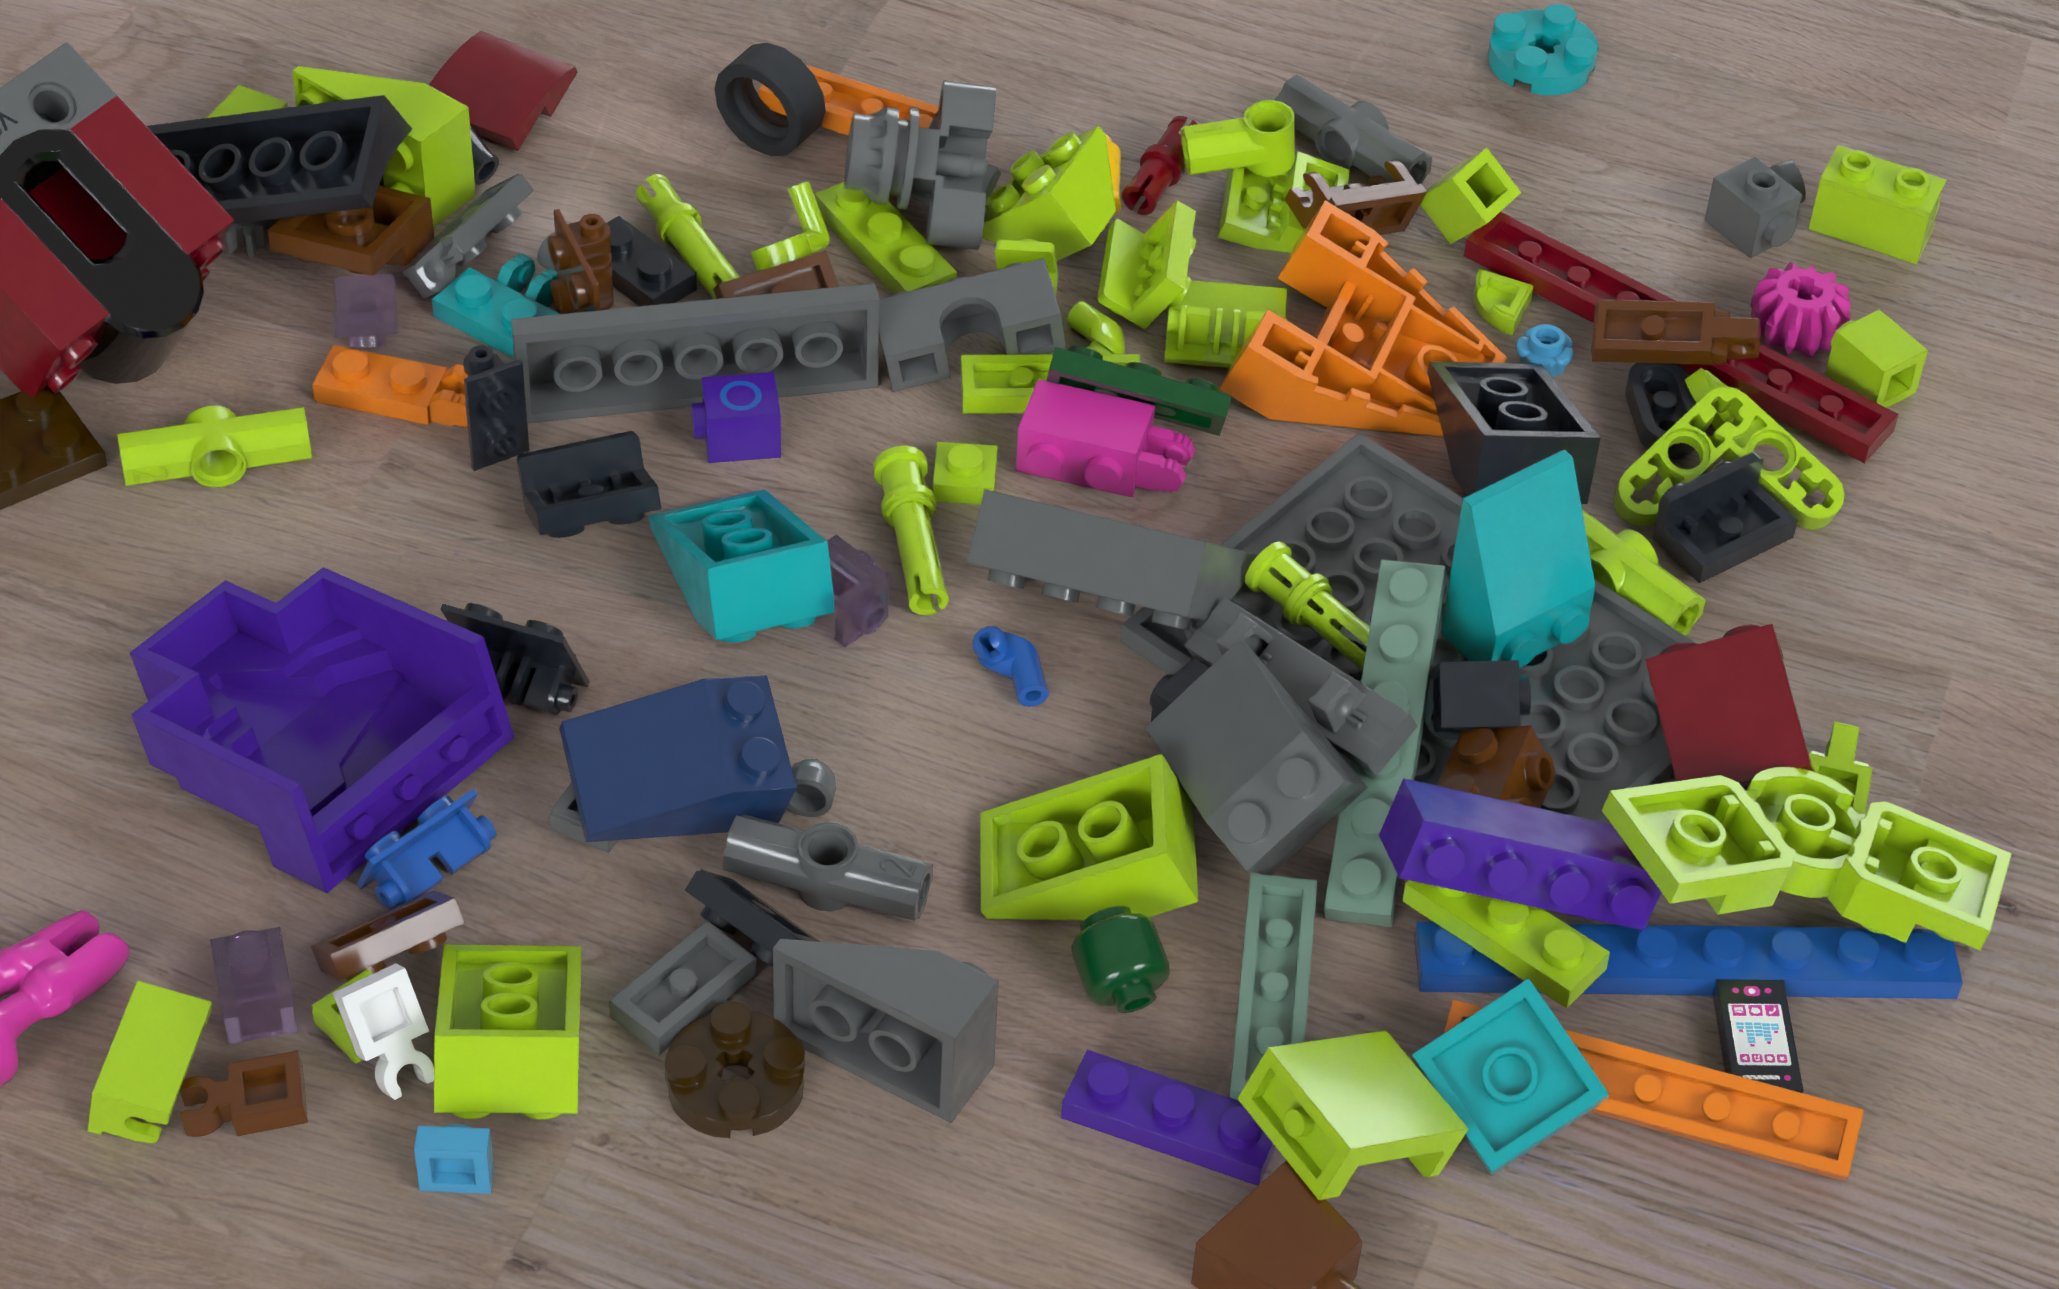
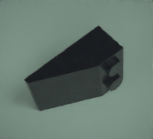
[1427,361,1601,504]

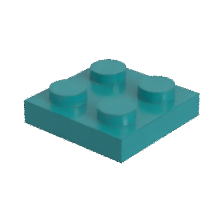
[1412,978,1609,1176]

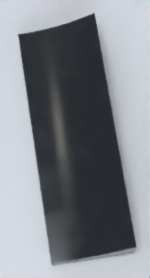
[147,95,412,224]

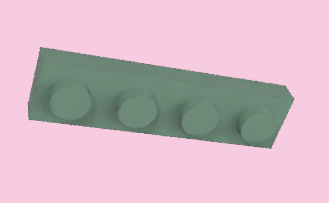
[1229,873,1317,1101]

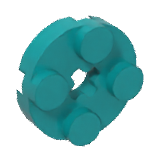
[1487,4,1599,95]

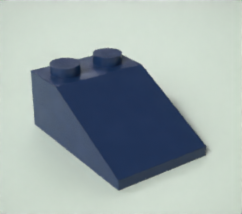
[559,675,797,842]

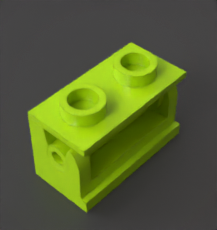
[1808,145,1947,265]

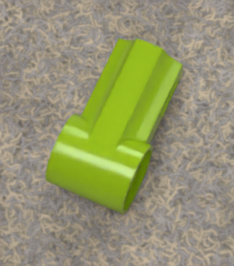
[1181,100,1295,177]

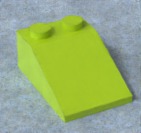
[980,754,1199,920]
[434,944,582,1120]

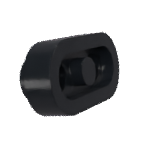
[1625,363,1696,458]

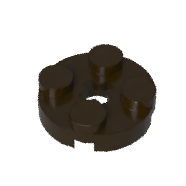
[665,1001,805,1138]

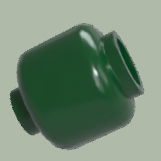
[1071,906,1170,1013]

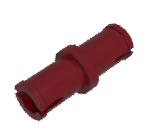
[1122,116,1197,215]

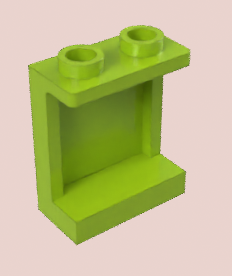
[1237,1030,1469,1200]

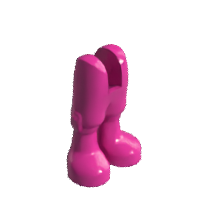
[0,910,129,1087]

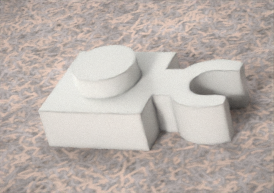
[333,963,434,1100]

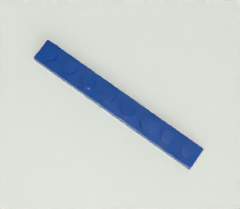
[1414,922,1963,999]

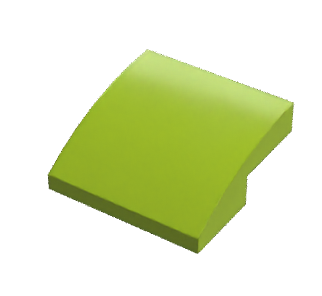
[1217,151,1350,253]

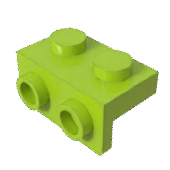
[1097,200,1196,329]

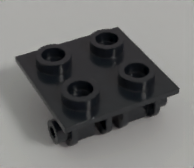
[440,603,590,715]

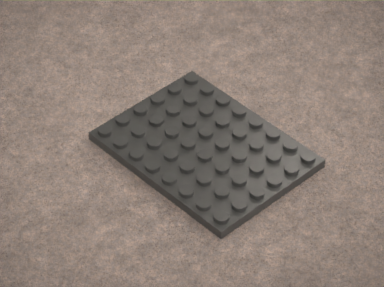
[1120,433,1697,824]

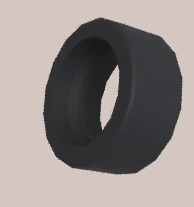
[714,43,826,157]

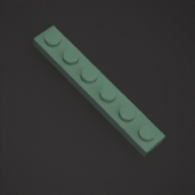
[1324,560,1446,927]

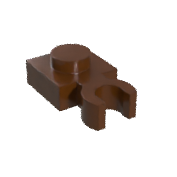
[179,1050,308,1137]

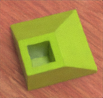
[982,126,1116,261]

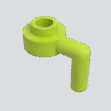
[750,181,830,272]

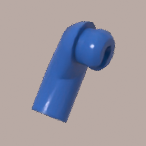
[972,626,1049,707]

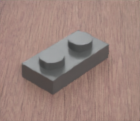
[609,921,757,1055]

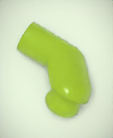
[1067,301,1125,354]

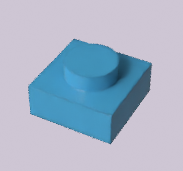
[414,1124,494,1194]

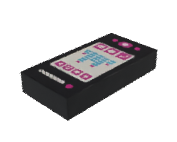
[1712,979,1804,1093]

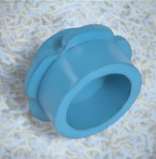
[1516,324,1574,377]

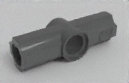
[1275,75,1432,184]
[723,814,933,921]

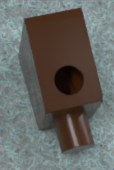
[1191,1161,1362,1289]

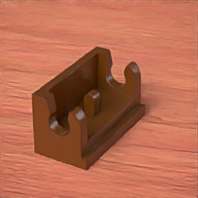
[1284,160,1427,235]

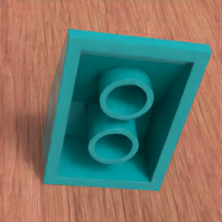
[1440,450,1596,668]
[648,489,836,643]

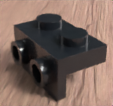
[517,431,661,538]
[1652,452,1798,583]

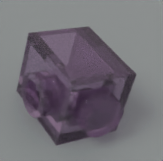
[210,927,298,1044]

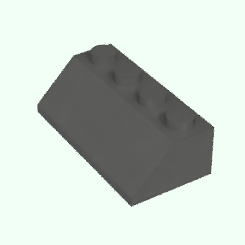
[967,489,1258,630]

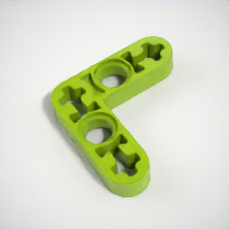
[1613,386,1845,530]

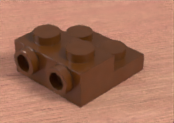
[268,186,434,276]

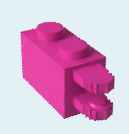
[1016,379,1196,498]

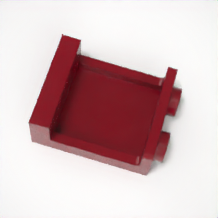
[1645,624,1815,790]

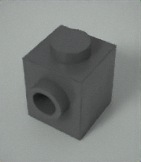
[1704,157,1802,258]

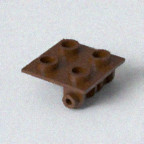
[547,209,614,314]

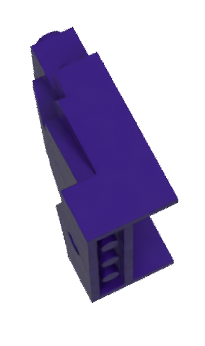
[130,567,515,893]

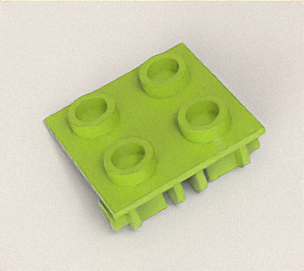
[1164,280,1287,368]

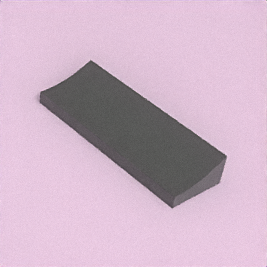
[511,283,879,424]

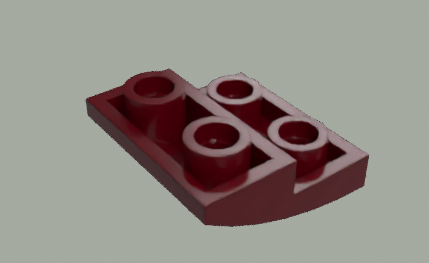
[429,31,578,151]

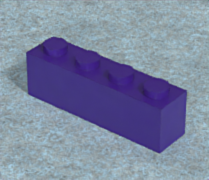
[1379,778,1661,930]

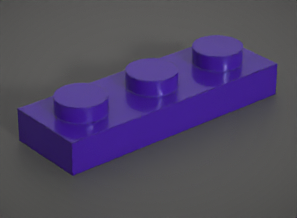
[1061,1050,1276,1186]

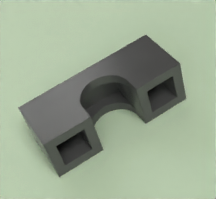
[879,258,1066,392]

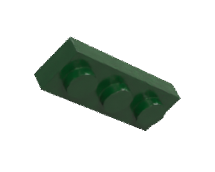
[1047,346,1232,436]

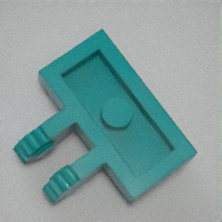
[432,253,560,358]

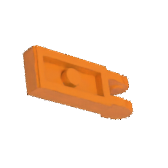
[312,345,468,428]

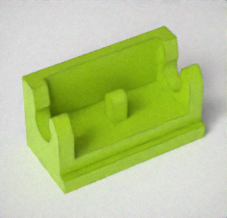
[87,980,212,1143]

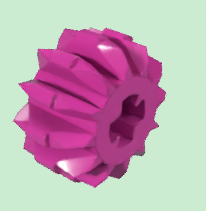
[1750,262,1851,358]

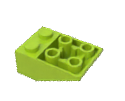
[292,66,476,228]

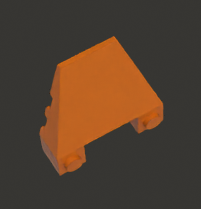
[1220,200,1507,437]

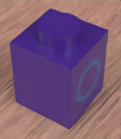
[691,372,781,463]

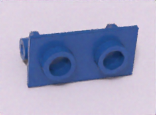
[357,789,497,910]

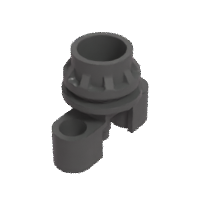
[844,80,996,250]

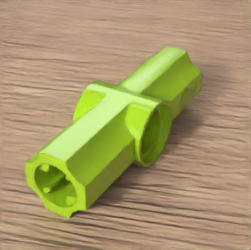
[117,406,312,488]
[1582,509,1706,636]

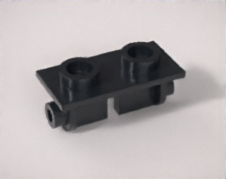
[463,345,529,471]

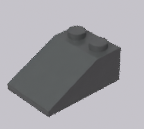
[1145,640,1368,875]
[773,939,999,1123]

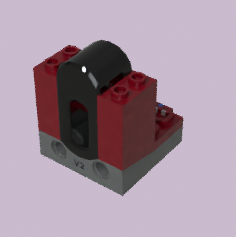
[0,42,234,397]

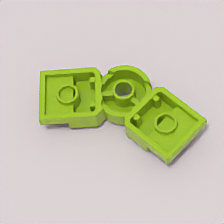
[1602,767,2012,951]

